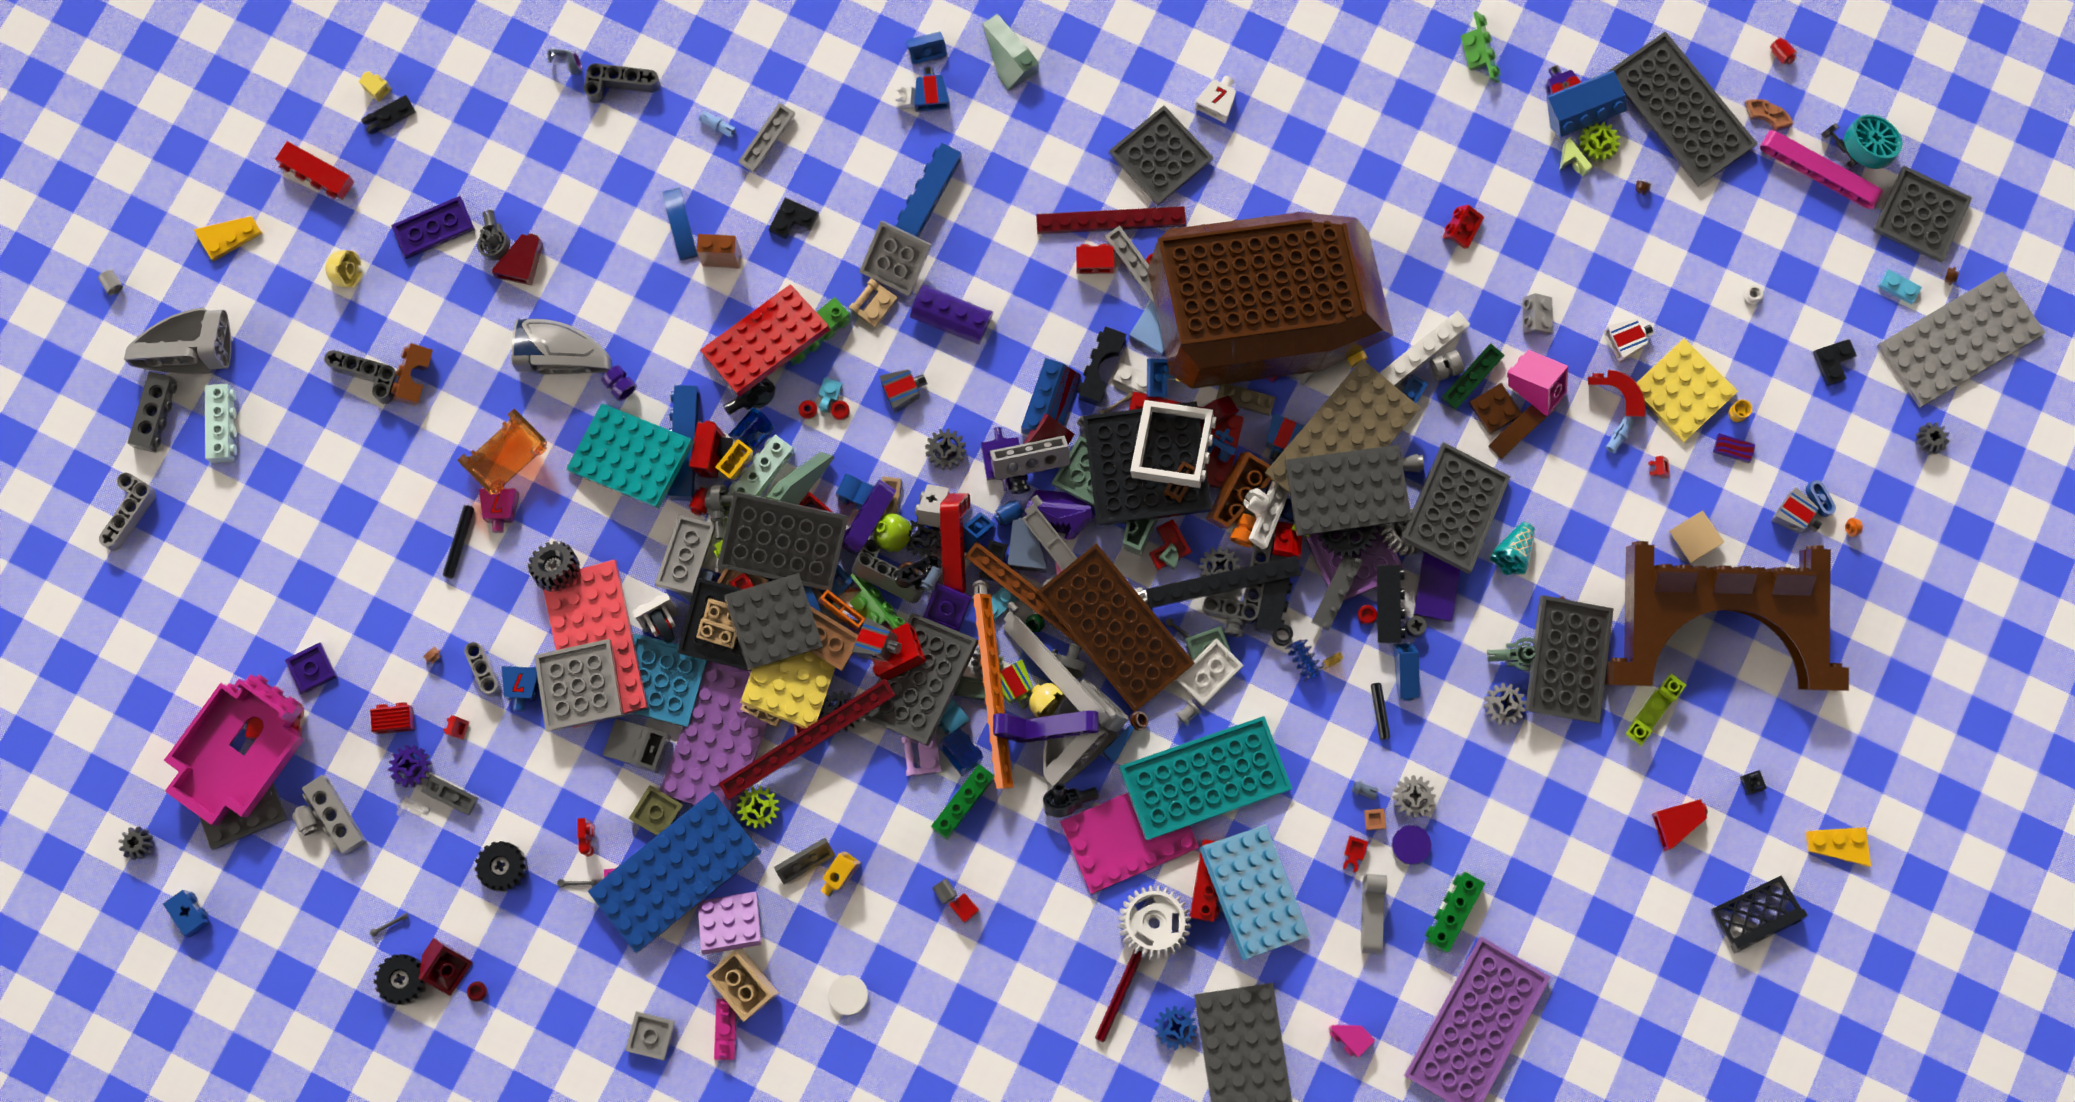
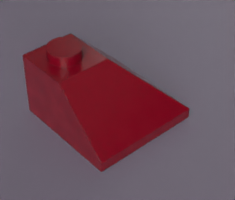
[419,938,473,996]

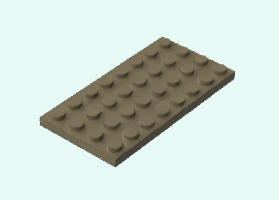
[1264,359,1421,495]

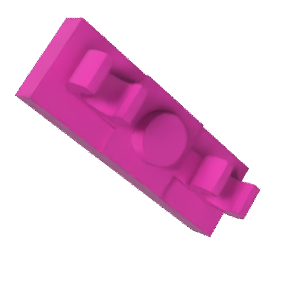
[714,999,737,1060]

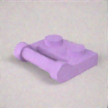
[901,733,941,777]

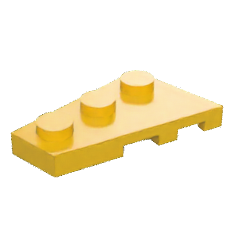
[193,216,262,262]
[1805,827,1871,867]

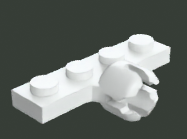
[1243,480,1289,549]

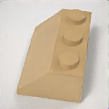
[706,948,779,1022]

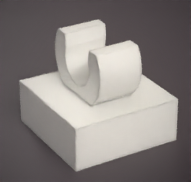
[895,86,915,109]

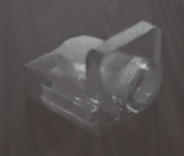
[396,797,431,817]

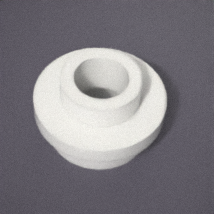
[1744,285,1763,304]

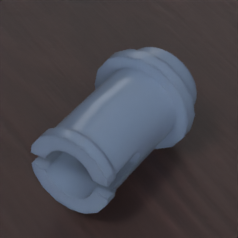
[921,566,943,592]
[1352,780,1378,800]

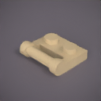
[848,278,898,328]

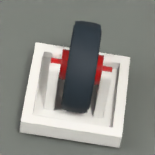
[632,593,679,644]

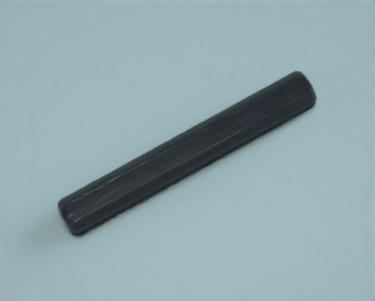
[443,505,474,579]

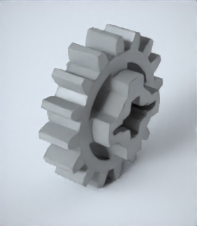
[1483,683,1526,726]
[1392,775,1436,818]

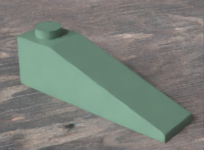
[982,14,1039,91]
[766,452,834,505]

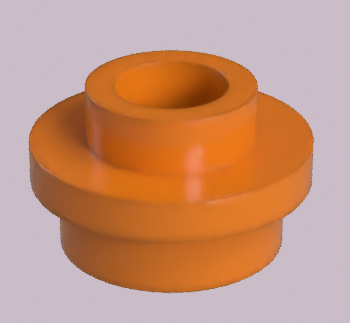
[1845,518,1863,537]

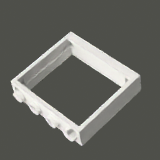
[1130,400,1216,488]

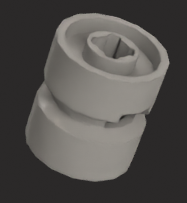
[1430,350,1464,381]

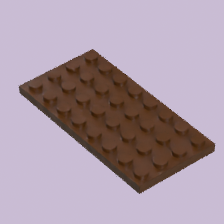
[1037,543,1195,712]

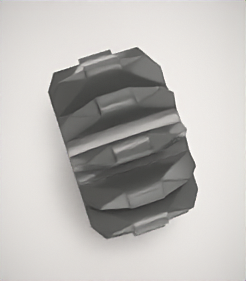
[1915,422,1950,455]
[118,826,154,860]

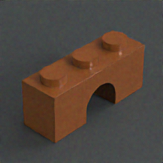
[391,343,433,406]

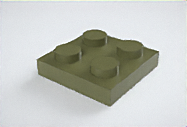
[629,785,684,836]

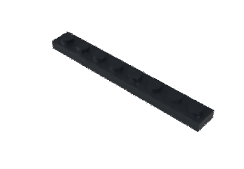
[1146,556,1301,609]

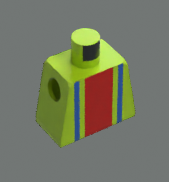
[1000,659,1033,709]

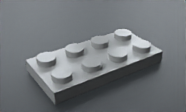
[655,515,715,596]

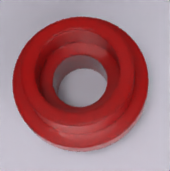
[798,400,817,419]

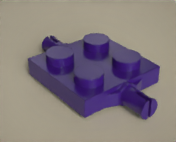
[981,427,1020,491]

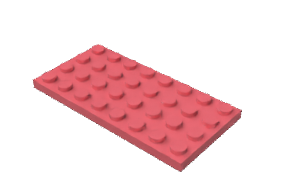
[543,559,648,728]

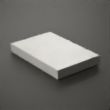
[1175,638,1244,707]

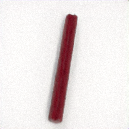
[1095,948,1142,1042]

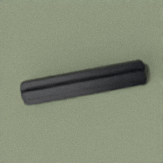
[1371,683,1390,740]

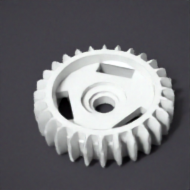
[1118,886,1191,959]

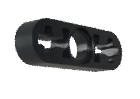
[895,556,942,588]

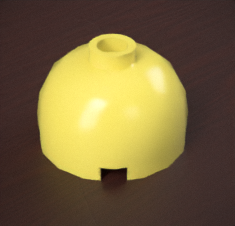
[325,250,362,288]
[1029,683,1065,718]

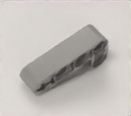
[99,472,156,551]
[1361,874,1387,954]

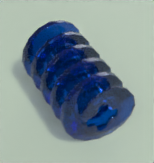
[1285,639,1324,682]

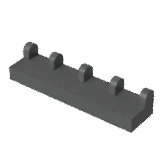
[1311,554,1363,631]

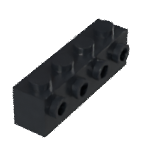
[1377,565,1405,643]

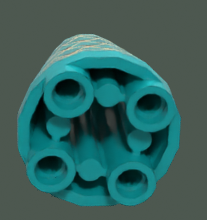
[1490,522,1535,576]

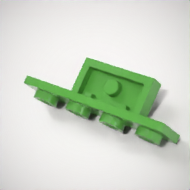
[1460,11,1501,83]
[849,573,905,629]

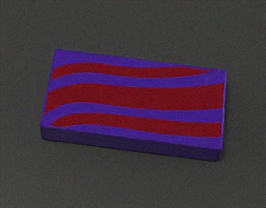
[1713,433,1756,463]

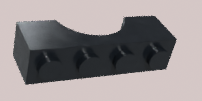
[1077,326,1126,407]

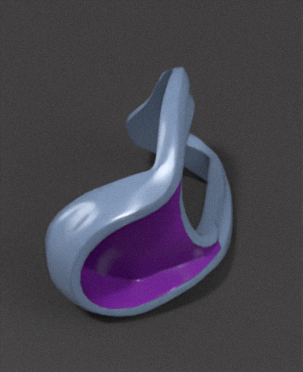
[547,49,582,75]

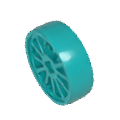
[1844,114,1903,169]

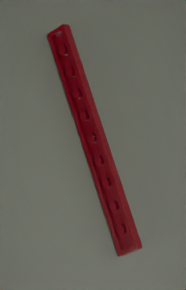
[718,679,896,800]

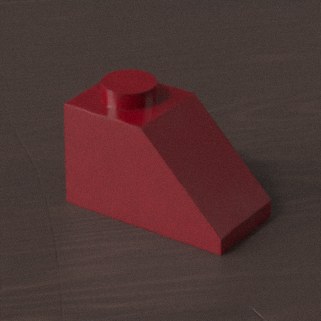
[1200,395,1239,426]

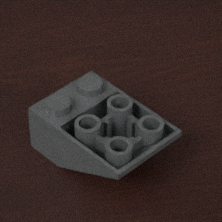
[603,719,671,774]

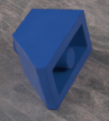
[963,512,995,554]

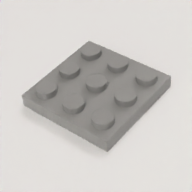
[859,220,932,296]

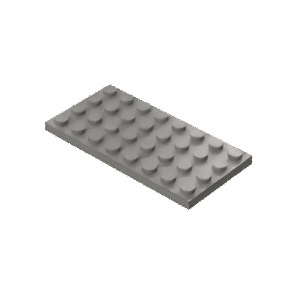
[1877,271,2046,408]

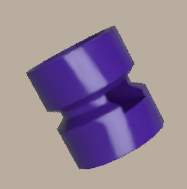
[601,365,637,401]

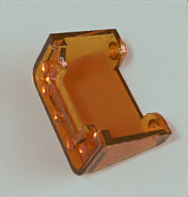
[457,408,547,495]

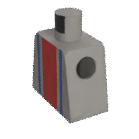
[1771,487,1822,533]

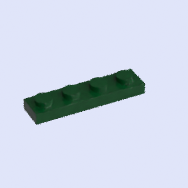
[1441,343,1505,411]

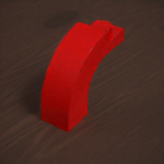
[1588,369,1646,417]

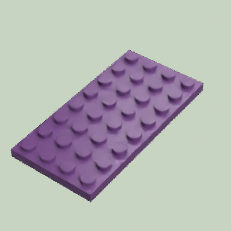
[659,661,768,817]
[1403,936,1551,1102]

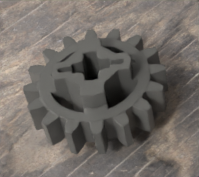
[925,428,966,470]
[1199,546,1241,577]

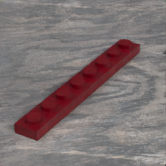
[1036,206,1186,234]

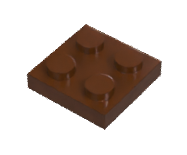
[1469,383,1522,435]

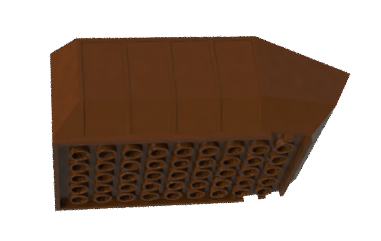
[1148,212,1394,389]

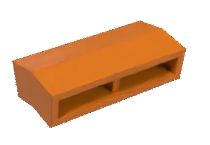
[818,589,865,631]

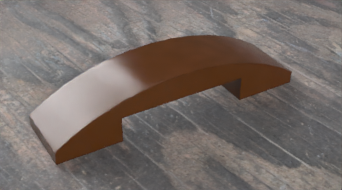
[1488,405,1556,460]

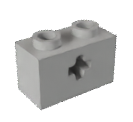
[915,484,949,527]

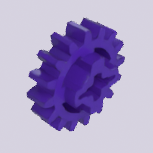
[388,745,432,788]

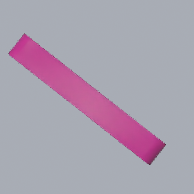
[1760,130,1883,209]

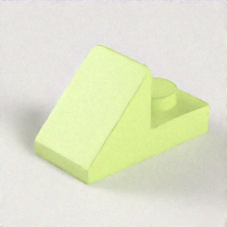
[1560,138,1592,177]

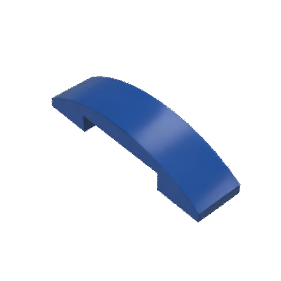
[662,187,698,261]

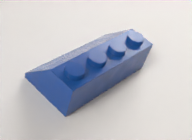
[1546,70,1627,137]

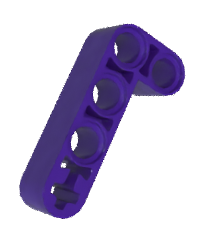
[842,480,896,554]

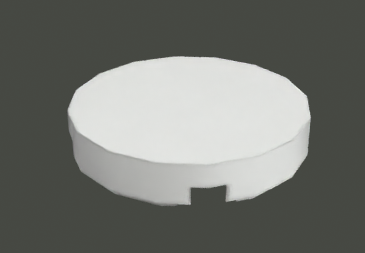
[828,975,868,1015]

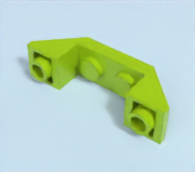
[1625,673,1686,746]

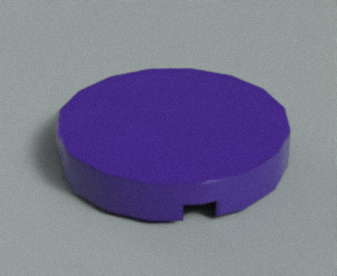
[1391,825,1431,865]

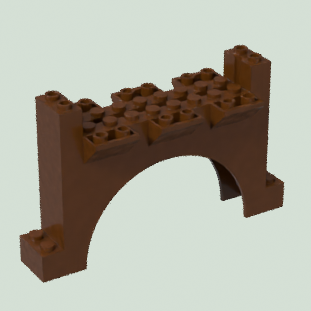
[1604,541,1849,691]

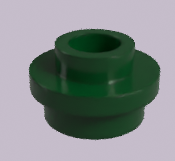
[1026,613,1045,632]

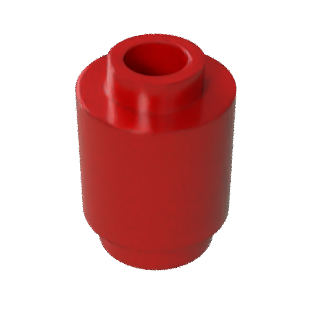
[1770,37,1797,65]
[688,487,708,517]

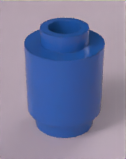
[994,500,1024,526]

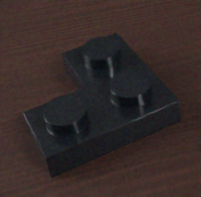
[769,197,819,239]
[1813,339,1857,386]

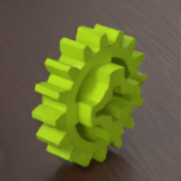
[1579,122,1620,162]
[737,786,780,829]

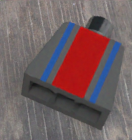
[880,369,927,413]
[852,618,902,661]

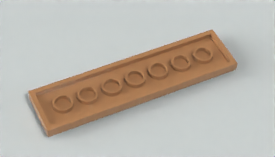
[717,569,858,671]

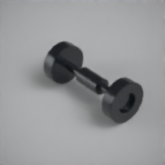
[1821,123,1858,169]

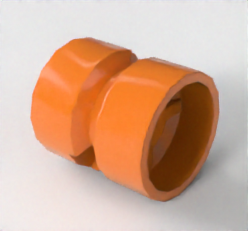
[1229,513,1256,548]

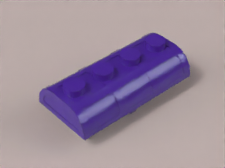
[910,284,994,345]

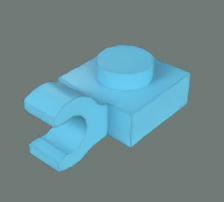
[818,378,843,413]

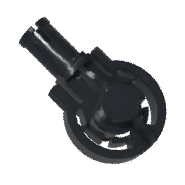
[723,377,776,415]
[1043,783,1099,817]

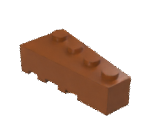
[1205,452,1271,528]

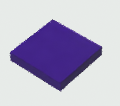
[923,582,973,632]
[285,642,338,695]

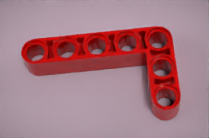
[940,493,971,594]

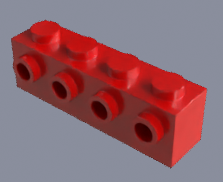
[275,141,354,200]
[1189,839,1220,923]

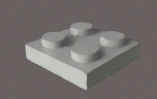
[625,1011,675,1060]

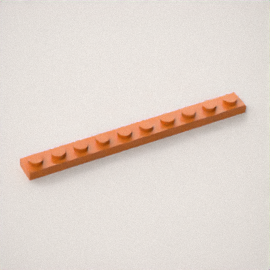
[974,593,1014,789]

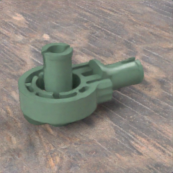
[1487,637,1535,671]

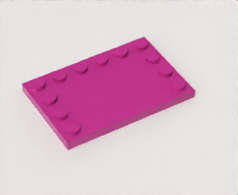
[1060,792,1199,894]

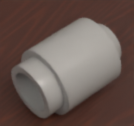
[292,805,318,836]

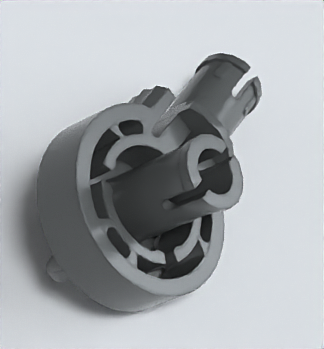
[477,210,511,260]
[705,484,733,540]
[1051,643,1087,679]

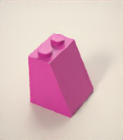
[1507,350,1568,416]

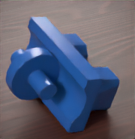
[1207,429,1238,463]

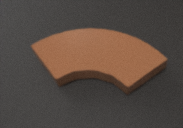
[1744,99,1794,131]

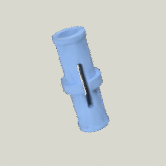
[699,111,736,138]
[1605,416,1635,453]

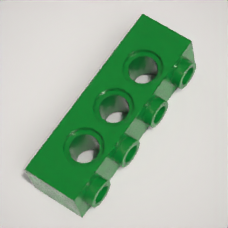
[931,764,994,840]

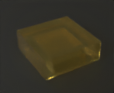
[1321,652,1343,669]

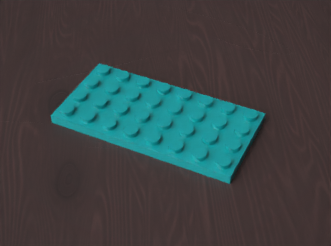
[1119,716,1292,841]

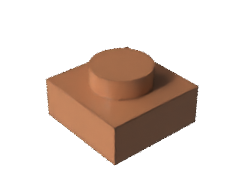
[1364,809,1386,830]

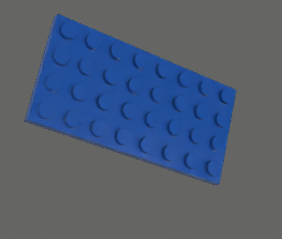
[587,791,762,954]

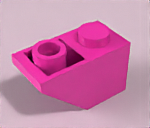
[1328,1025,1376,1058]

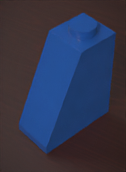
[1393,643,1420,701]

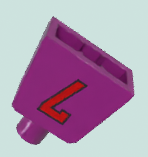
[479,488,519,533]

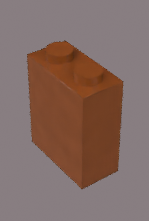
[697,234,741,268]

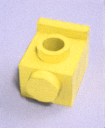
[359,71,392,102]

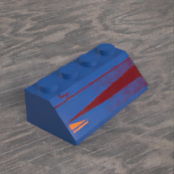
[1021,358,1081,435]

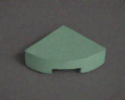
[1159,543,1178,570]

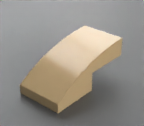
[882,476,902,515]

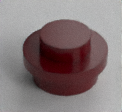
[467,982,487,1002]

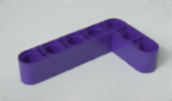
[993,710,1099,743]

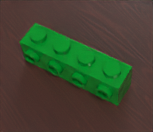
[1424,871,1486,954]

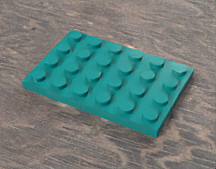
[566,403,694,509]

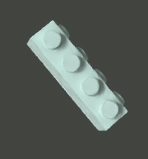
[205,384,237,463]
[728,435,795,496]

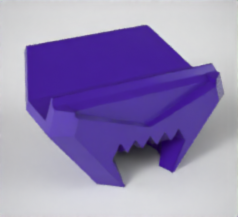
[1024,490,1093,540]

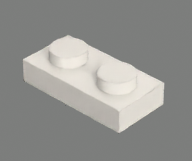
[1113,363,1147,394]

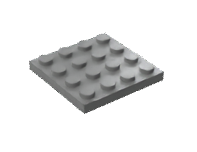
[534,639,623,732]

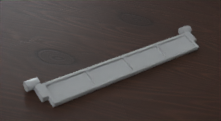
[1022,495,1077,570]
[1003,602,1117,725]

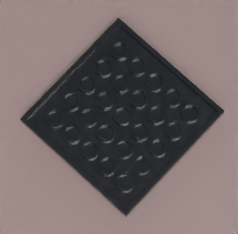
[1083,401,1212,526]

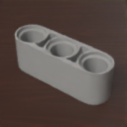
[464,642,501,697]

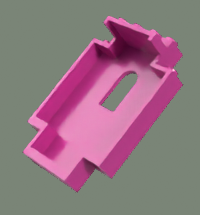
[163,674,304,826]

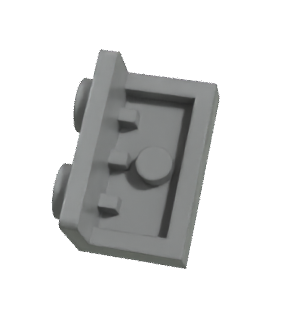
[1522,293,1553,335]

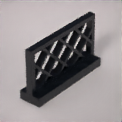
[1711,875,1808,954]

